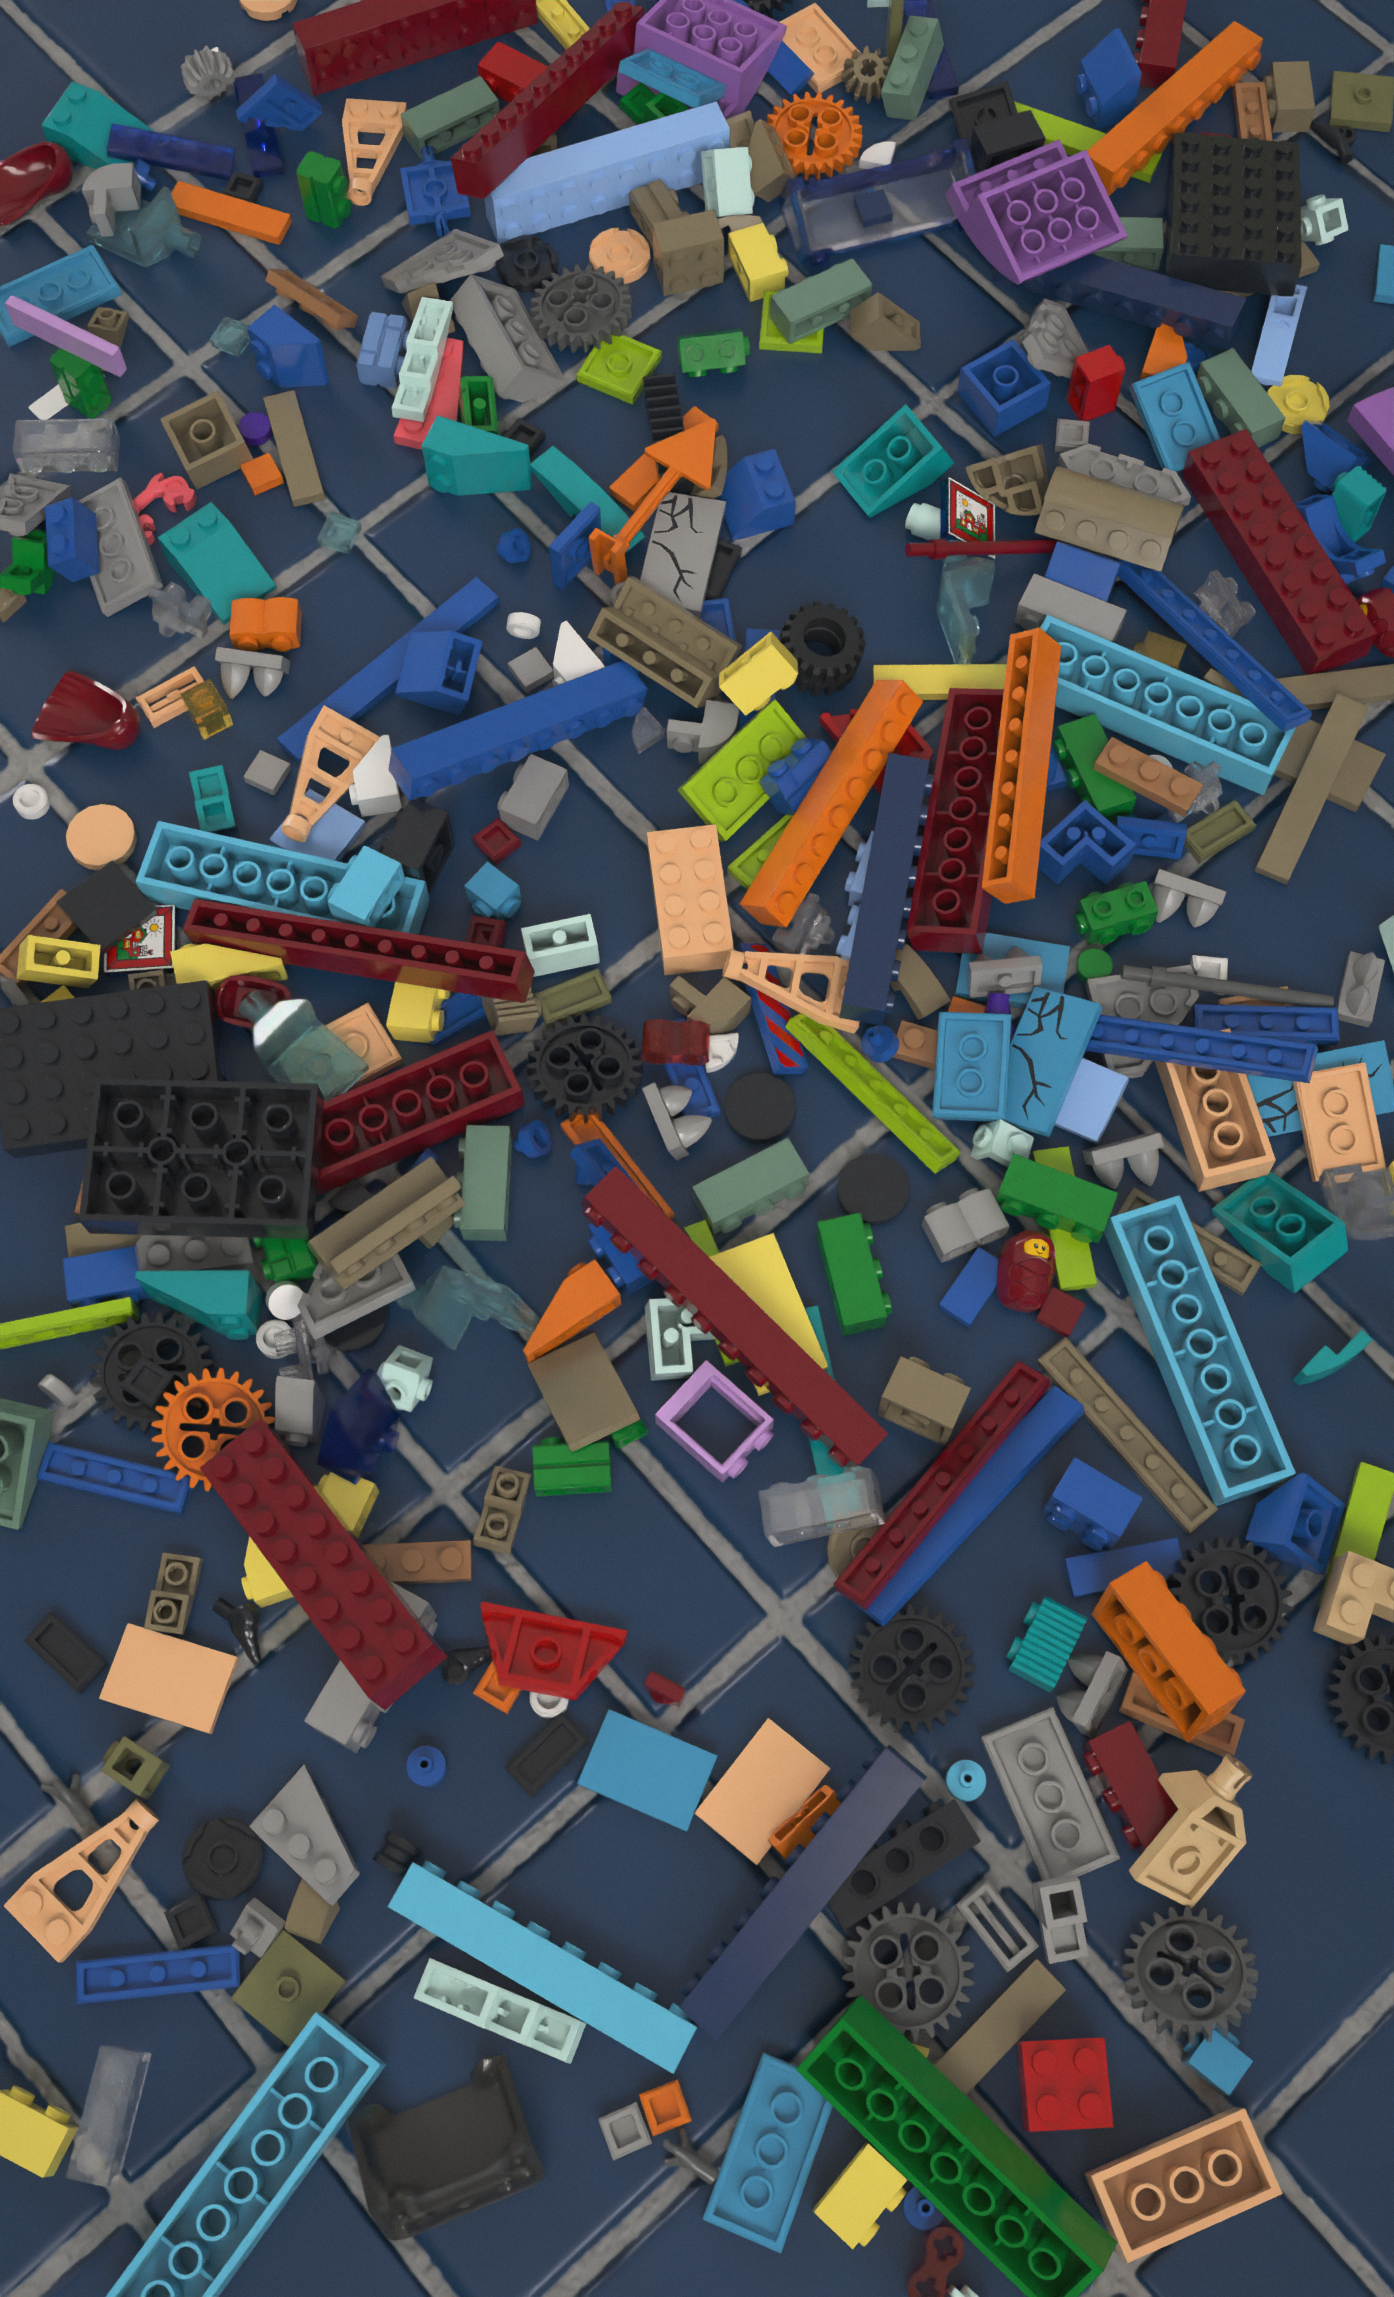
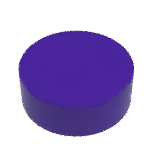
[238,412,272,446]

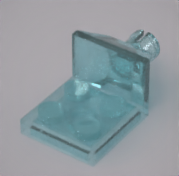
[86,186,201,268]
[936,539,996,664]
[238,991,369,1102]
[396,1265,540,1351]

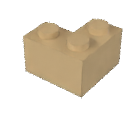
[1313,1551,1394,1646]

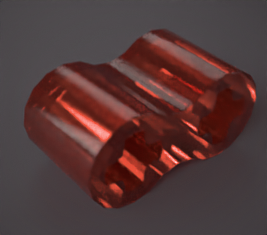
[641,1019,711,1066]
[905,2224,965,2297]

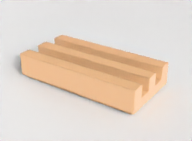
[136,666,213,728]

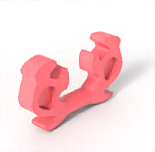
[133,472,197,546]

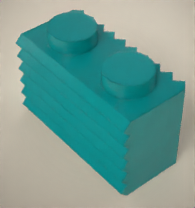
[1332,466,1387,543]
[1006,1596,1088,1692]

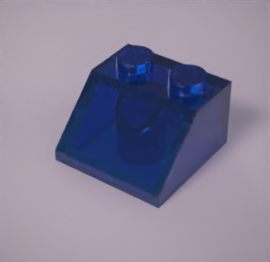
[316,1368,400,1485]

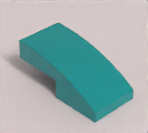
[189,765,236,833]
[1293,1330,1373,1385]

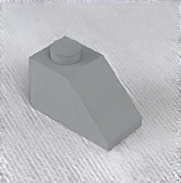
[275,1376,326,1447]

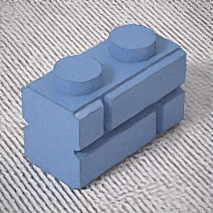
[356,312,410,389]

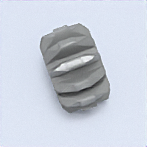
[181,45,235,101]

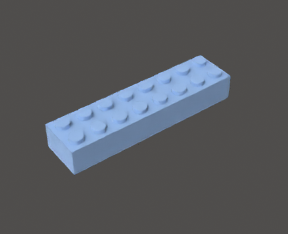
[484,101,730,244]

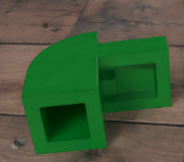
[619,82,688,125]
[0,529,56,595]

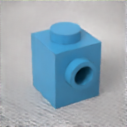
[464,862,522,920]
[1181,2029,1253,2096]

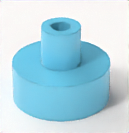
[945,1760,986,1802]

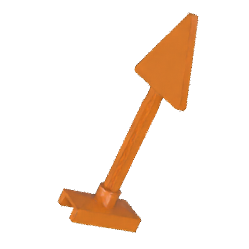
[588,418,716,585]

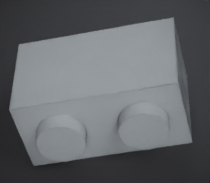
[497,754,569,841]

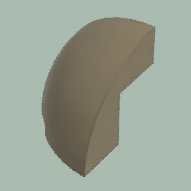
[965,444,1049,516]

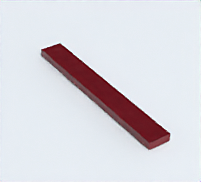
[834,1360,1050,1610]

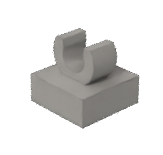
[230,1898,286,1958]

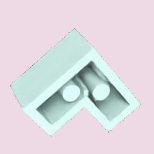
[645,1298,715,1381]

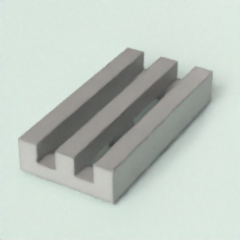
[955,1879,1039,1973]

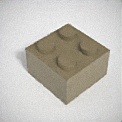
[652,209,724,296]
[160,390,253,490]
[877,1356,971,1447]

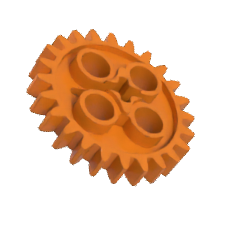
[767,92,862,180]
[151,1368,275,1492]

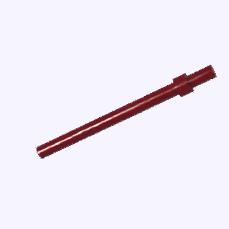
[905,539,1084,560]

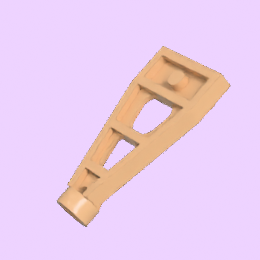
[342,98,407,206]
[281,705,380,842]
[722,949,860,1034]
[4,1798,160,1963]

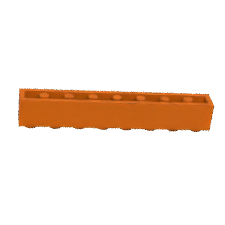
[1087,21,1263,196]
[982,627,1061,904]
[739,680,923,927]

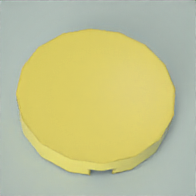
[1267,375,1330,434]

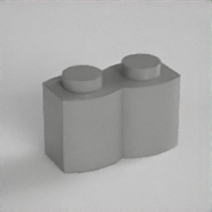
[922,1188,1010,1263]

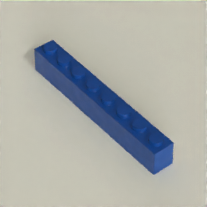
[388,661,648,801]

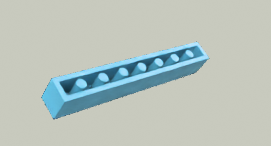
[388,1860,697,2074]

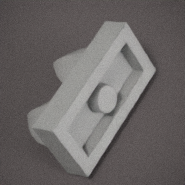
[215,647,291,699]
[1152,869,1226,928]
[968,946,1042,998]
[1336,951,1385,1028]
[642,1082,712,1161]
[1082,1132,1164,1189]
[1056,1651,1128,1739]

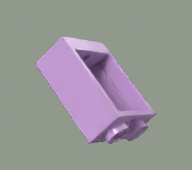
[655,1360,774,1483]

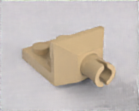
[1129,1754,1253,1909]

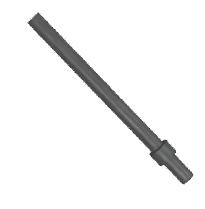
[1120,965,1334,1007]

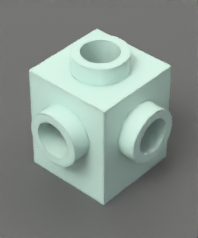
[1301,194,1349,245]
[375,1345,433,1412]

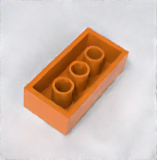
[1092,1561,1246,1743]

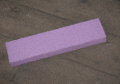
[5,295,127,377]

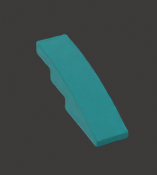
[530,446,646,555]

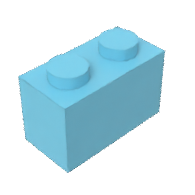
[327,845,405,927]

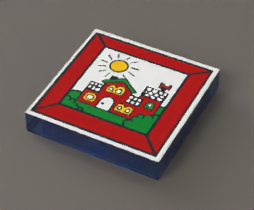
[940,477,995,564]
[104,905,177,977]

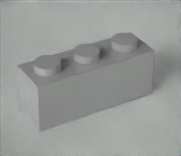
[1015,574,1127,643]

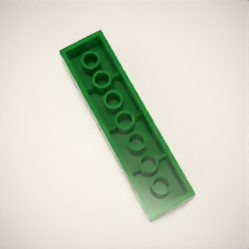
[796,1995,1117,2297]

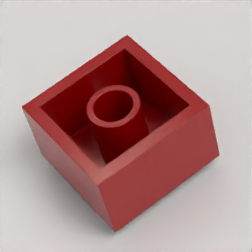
[1016,2037,1114,2132]

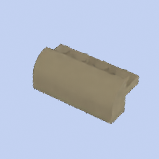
[1034,466,1185,572]
[588,576,742,708]
[307,1156,466,1290]

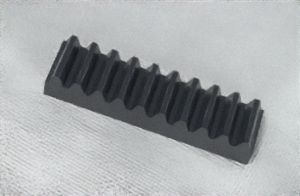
[642,373,693,493]

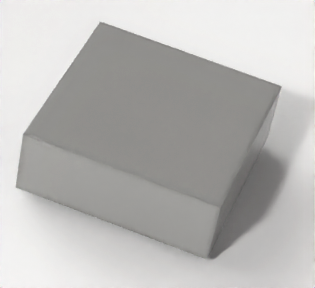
[1054,418,1090,453]
[508,647,554,693]
[243,750,292,796]
[598,2102,652,2161]

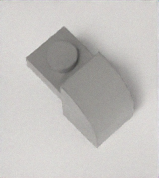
[82,163,141,237]
[667,700,740,765]
[1032,1875,1089,1964]

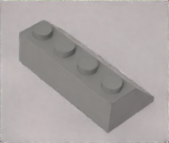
[450,274,567,402]

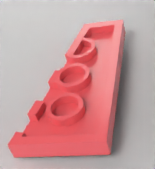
[394,337,465,450]

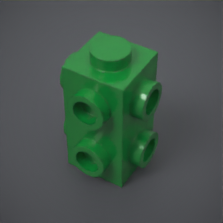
[676,328,750,377]
[1073,881,1158,945]

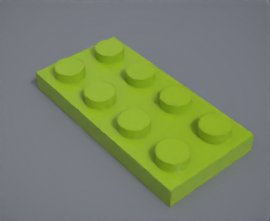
[678,699,807,842]

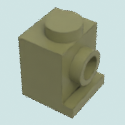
[101,1736,171,1800]

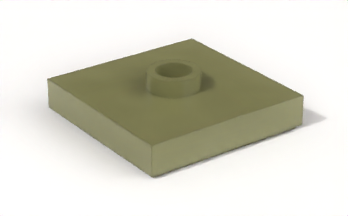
[1328,71,1394,132]
[231,1929,347,2047]

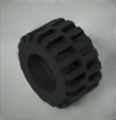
[779,601,865,696]

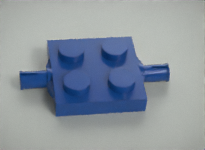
[400,145,471,237]

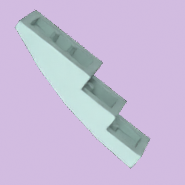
[392,297,453,422]
[414,1958,586,2064]

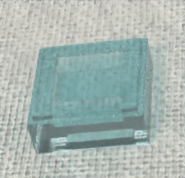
[210,316,250,357]
[317,512,362,554]

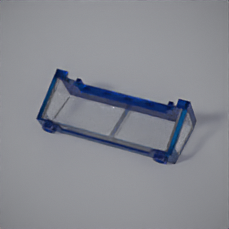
[778,138,976,266]

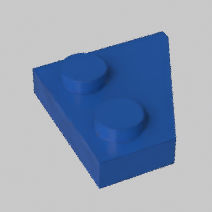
[236,74,323,131]

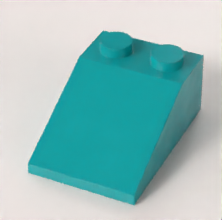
[41,81,160,170]
[832,404,955,518]
[422,415,533,496]
[158,502,277,625]
[1212,1171,1348,1294]
[135,1270,262,1340]

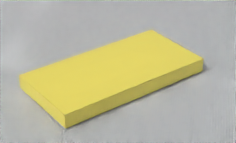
[709,1233,828,1396]

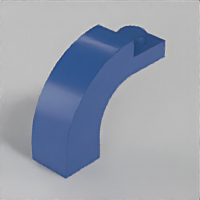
[1295,494,1386,584]

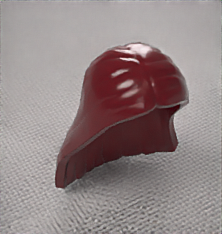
[0,141,73,226]
[31,670,140,750]

